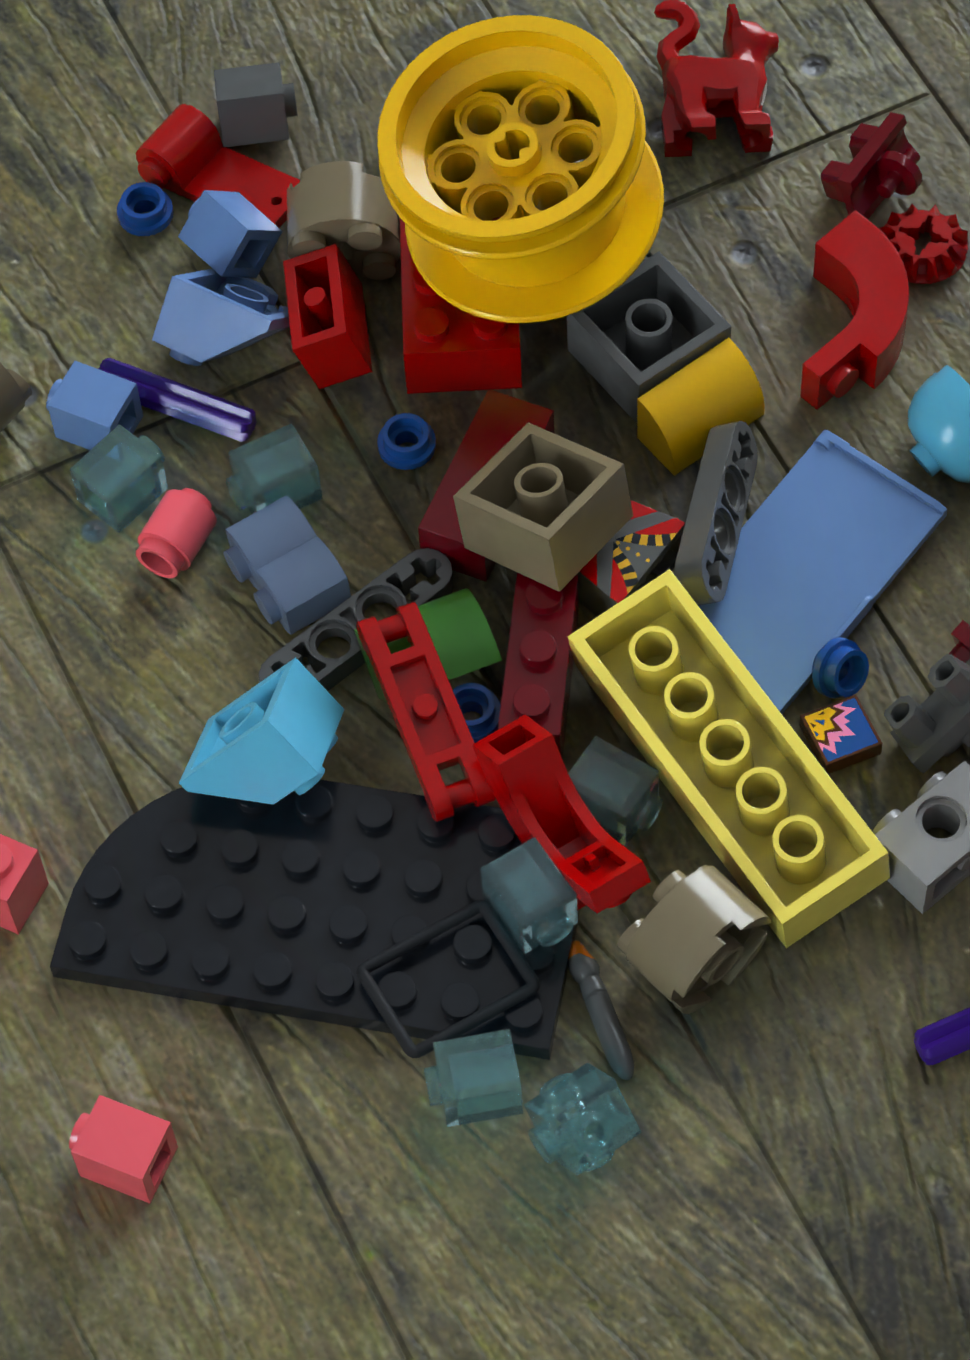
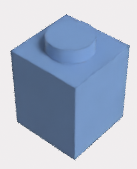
[178,190,283,278]
[46,361,143,460]

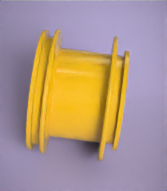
[377,15,664,323]

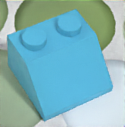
[179,657,345,805]

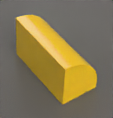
[637,337,765,476]

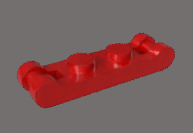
[356,601,495,822]

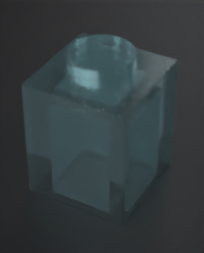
[225,423,323,514]
[70,424,168,533]
[568,736,663,846]
[481,837,578,954]
[424,1029,523,1127]

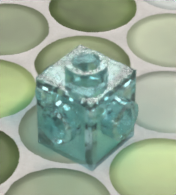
[524,1063,642,1176]

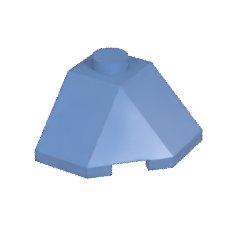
[152,269,290,366]

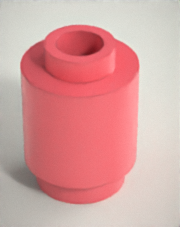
[136,488,217,579]

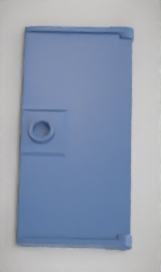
[699,430,947,714]

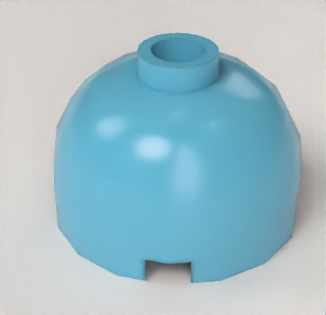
[908,365,970,483]

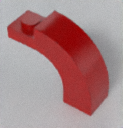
[800,210,909,410]
[472,714,651,914]

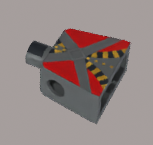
[576,500,685,617]

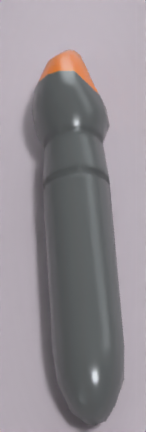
[568,940,634,1080]

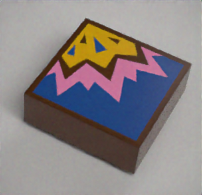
[799,694,883,774]

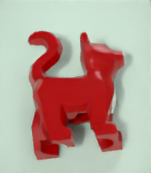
[654,0,779,157]

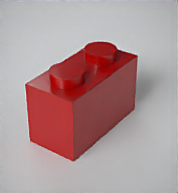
[283,244,373,389]

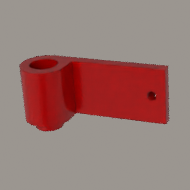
[136,104,300,228]

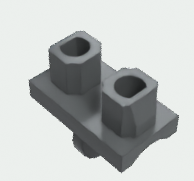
[884,654,970,774]

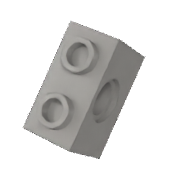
[873,761,970,914]

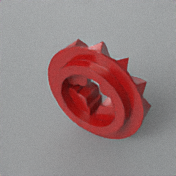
[879,203,968,284]

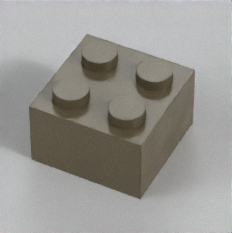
[453,422,633,592]

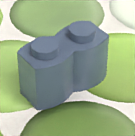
[223,495,351,635]

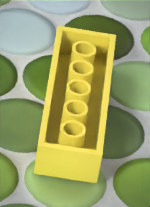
[567,569,890,948]

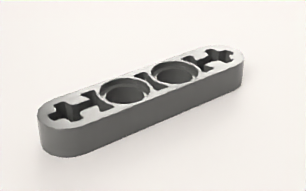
[674,421,758,606]
[259,548,454,691]

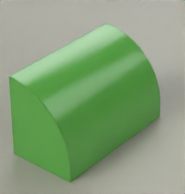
[354,588,502,702]

